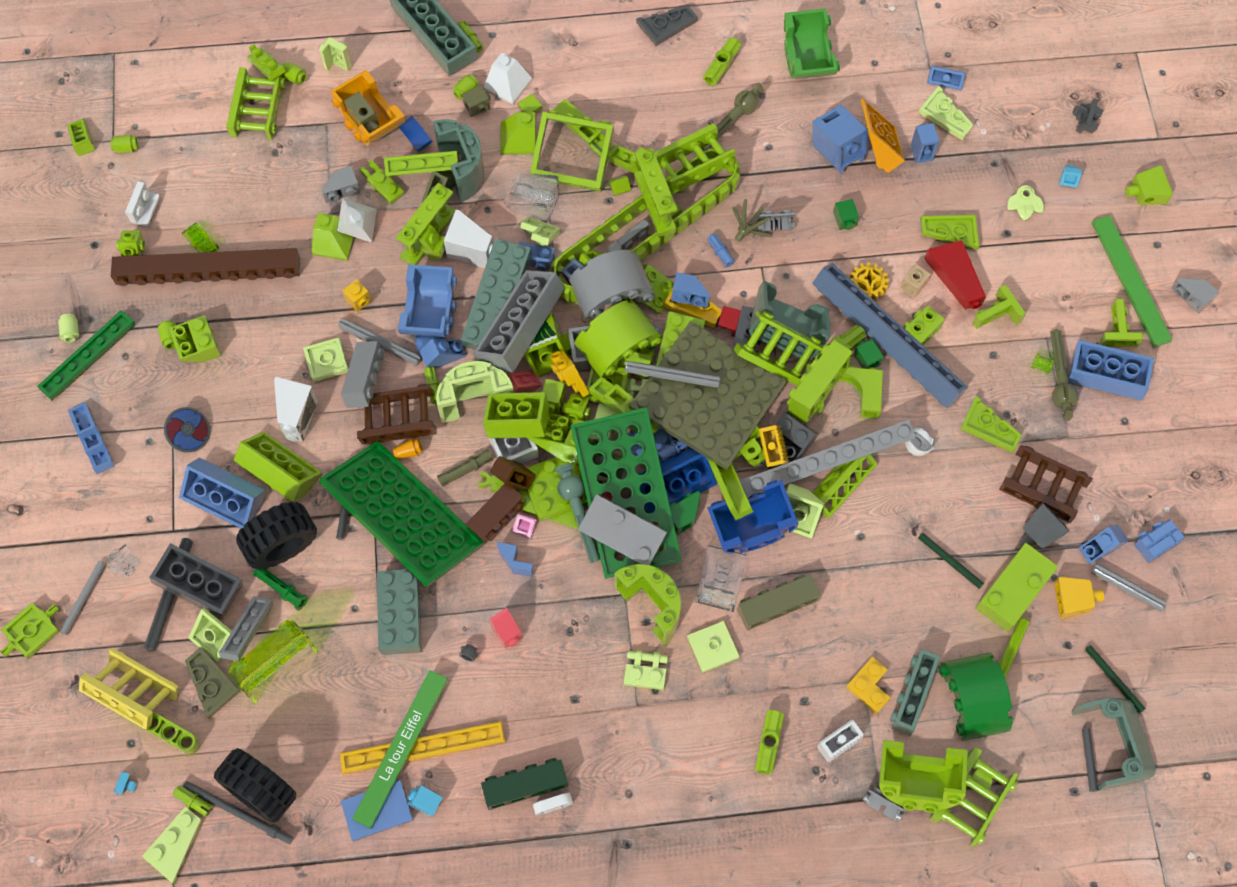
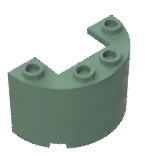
[433,119,484,202]

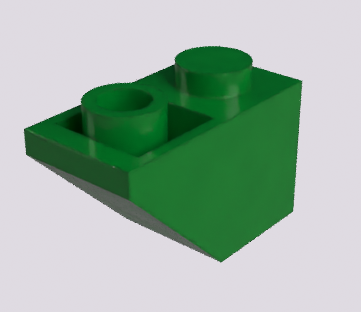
[670,491,700,535]

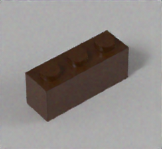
[466,483,526,543]

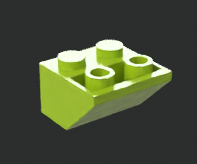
[169,315,221,362]

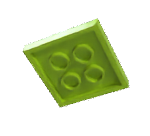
[526,457,588,522]

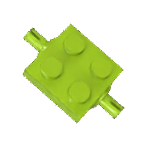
[0,602,59,659]

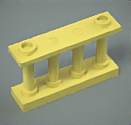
[79,648,179,730]

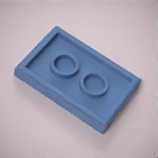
[341,780,413,842]

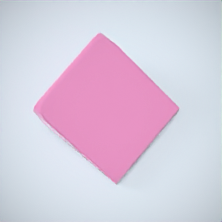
[512,512,538,538]

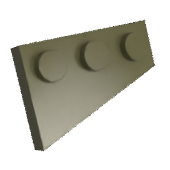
[185,647,240,719]

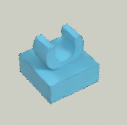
[1059,164,1082,188]
[113,771,137,795]

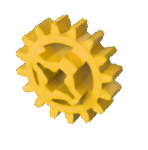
[849,262,889,301]

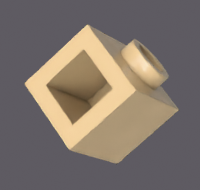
[900,264,931,297]

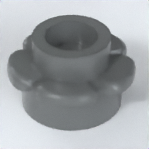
[459,644,479,662]

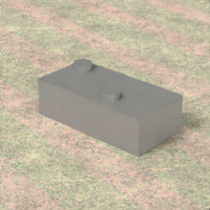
[578,494,668,565]

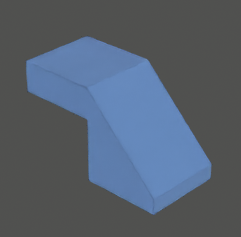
[497,542,534,577]

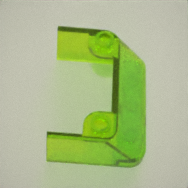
[228,620,319,704]

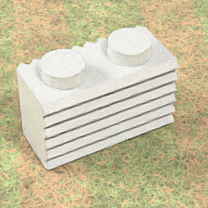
[817,720,864,762]

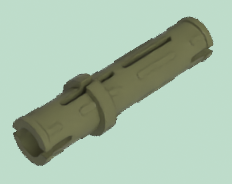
[437,449,494,487]

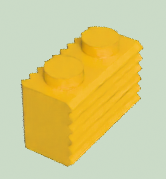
[759,425,789,467]

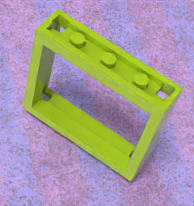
[530,110,614,192]

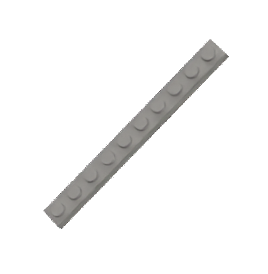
[740,420,916,498]

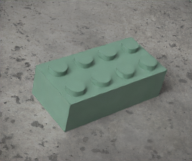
[377,569,422,655]

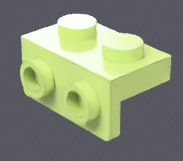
[320,37,352,71]

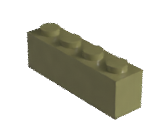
[737,574,821,631]

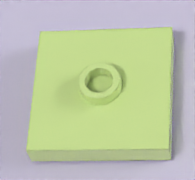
[303,337,349,383]
[687,621,739,673]

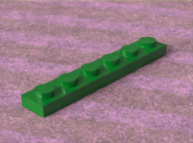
[37,310,135,401]

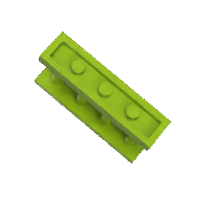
[226,67,286,140]
[654,123,736,194]
[634,148,678,237]
[396,183,456,265]
[734,310,823,386]
[929,747,1019,847]

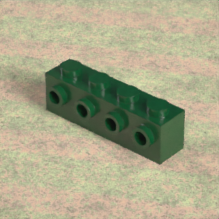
[481,758,569,810]

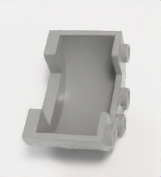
[569,250,655,319]

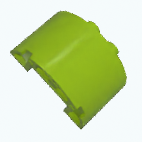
[574,300,662,377]
[614,564,681,646]
[879,740,968,813]

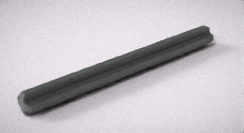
[144,538,193,651]

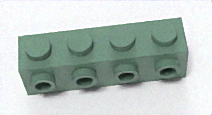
[890,649,941,736]

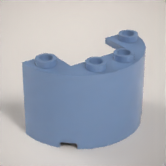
[398,264,457,337]

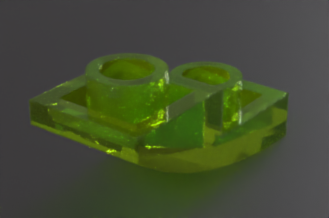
[182,222,220,253]

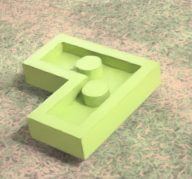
[520,216,561,246]

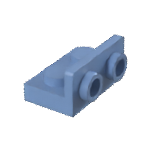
[519,242,555,271]

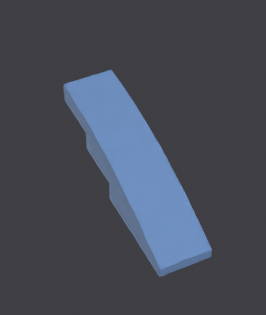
[68,402,115,474]

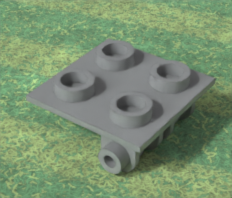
[757,210,797,232]

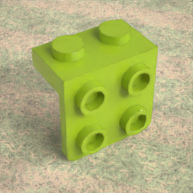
[624,264,674,314]

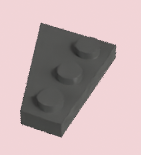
[636,5,698,46]

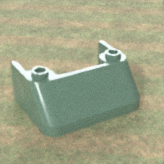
[1072,698,1156,791]

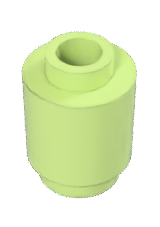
[58,314,79,343]

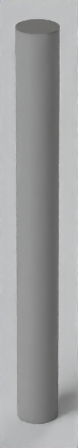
[60,561,106,635]

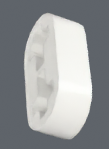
[532,793,573,816]

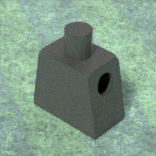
[1020,502,1070,549]

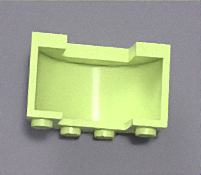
[436,361,514,423]

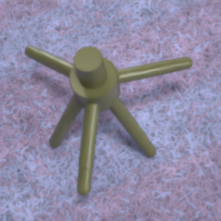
[732,199,772,242]

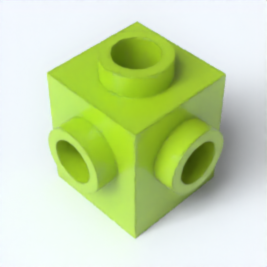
[116,230,145,256]
[562,393,591,421]

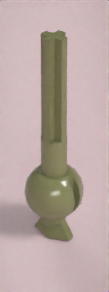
[701,82,764,151]
[1050,329,1079,421]

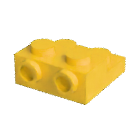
[550,349,590,397]

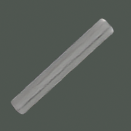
[1092,563,1167,611]

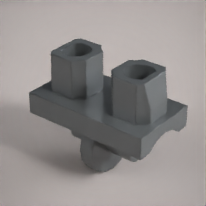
[1073,98,1103,133]

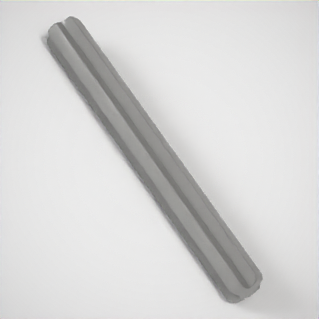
[338,318,422,365]
[625,361,720,388]

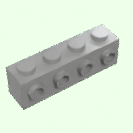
[341,341,384,408]

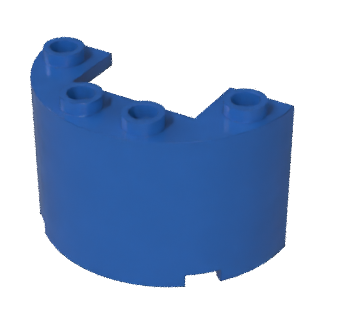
[707,480,798,554]

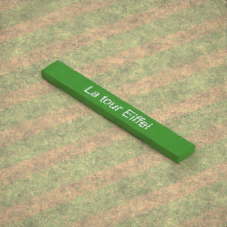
[352,670,448,829]

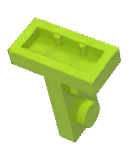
[608,145,646,173]
[973,284,1026,329]
[1100,299,1143,347]

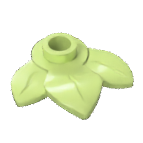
[1007,185,1044,221]

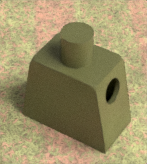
[344,91,380,133]

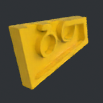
[664,288,722,328]

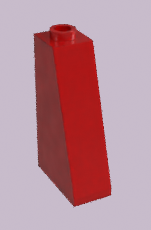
[925,240,986,310]

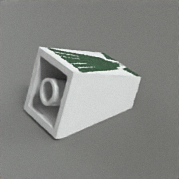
[274,377,318,442]

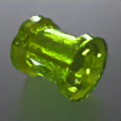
[1030,352,1055,375]

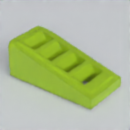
[67,118,95,156]

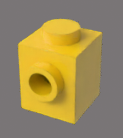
[342,279,371,312]

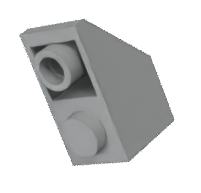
[322,165,360,203]
[1171,278,1220,313]

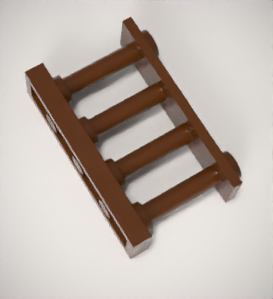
[357,384,437,445]
[999,445,1093,524]

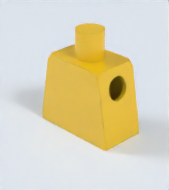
[1054,577,1104,619]

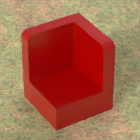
[718,306,741,337]

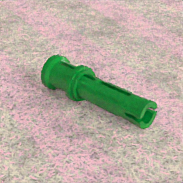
[253,568,309,611]

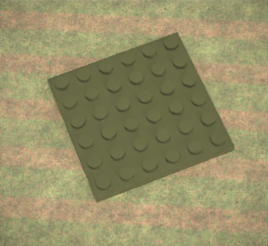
[629,321,787,470]

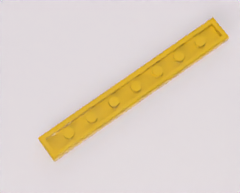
[339,721,505,775]

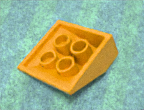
[860,98,905,173]

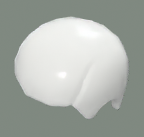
[904,428,934,456]

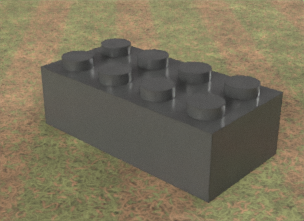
[149,543,243,619]

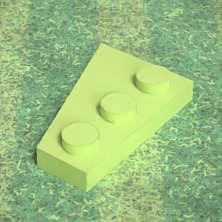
[918,86,973,141]
[142,806,202,884]

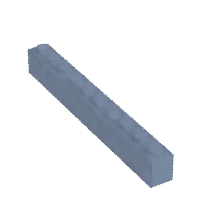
[812,263,968,408]

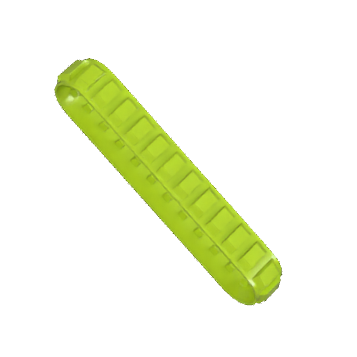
[551,148,741,303]

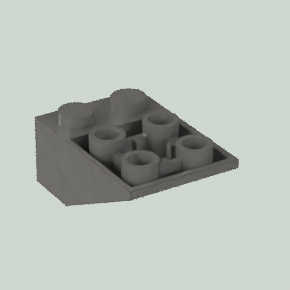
[754,412,819,470]

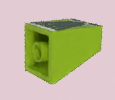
[524,311,570,377]

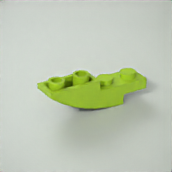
[553,99,614,158]
[589,376,659,434]

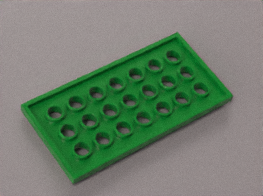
[570,407,682,579]

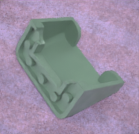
[749,281,831,360]

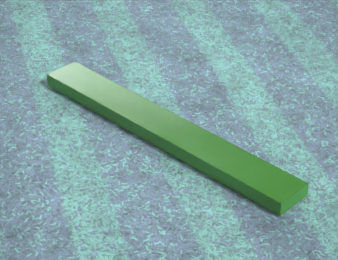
[1092,215,1172,348]

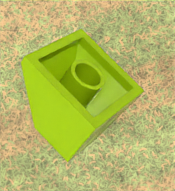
[500,112,536,155]
[312,213,354,261]

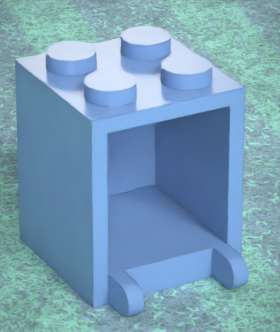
[812,105,868,174]

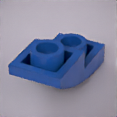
[399,116,432,152]

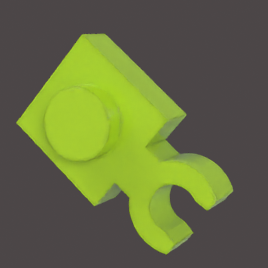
[478,472,505,493]

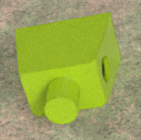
[1125,165,1173,205]

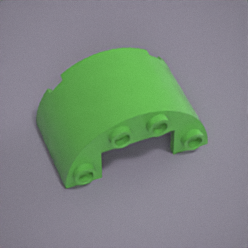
[784,8,840,79]

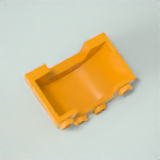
[330,70,406,146]

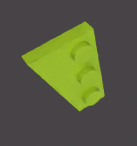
[920,215,979,250]
[960,396,1022,453]

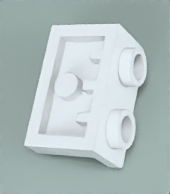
[125,181,160,226]

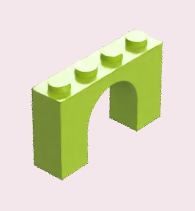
[805,363,883,419]

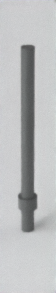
[183,781,294,845]

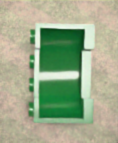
[939,652,1013,741]

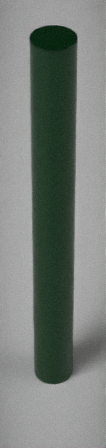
[918,533,984,589]
[1085,645,1146,713]

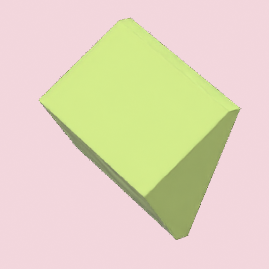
[188,608,232,663]

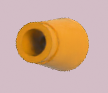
[393,438,423,459]

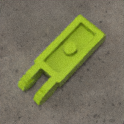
[359,160,404,205]

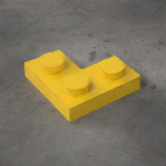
[846,657,891,714]

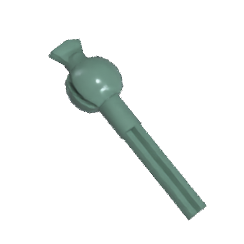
[554,462,601,563]

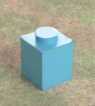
[407,785,443,816]

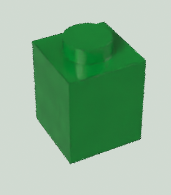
[833,199,859,230]
[854,339,884,369]

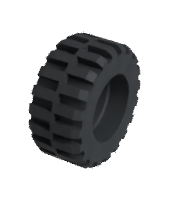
[236,501,317,570]
[214,748,296,823]

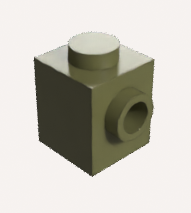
[462,85,491,117]

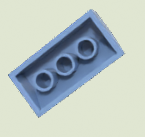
[179,457,266,528]

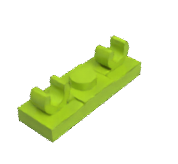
[247,44,286,80]

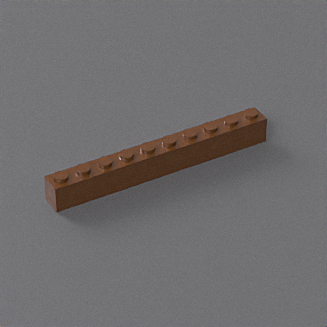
[111,248,300,286]

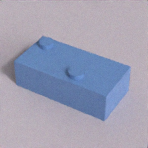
[1068,340,1154,401]

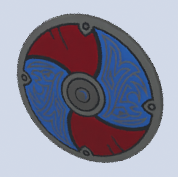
[164,407,210,452]

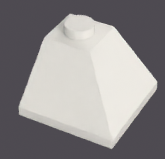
[484,52,532,105]
[337,198,377,242]

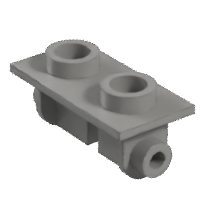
[863,786,906,821]

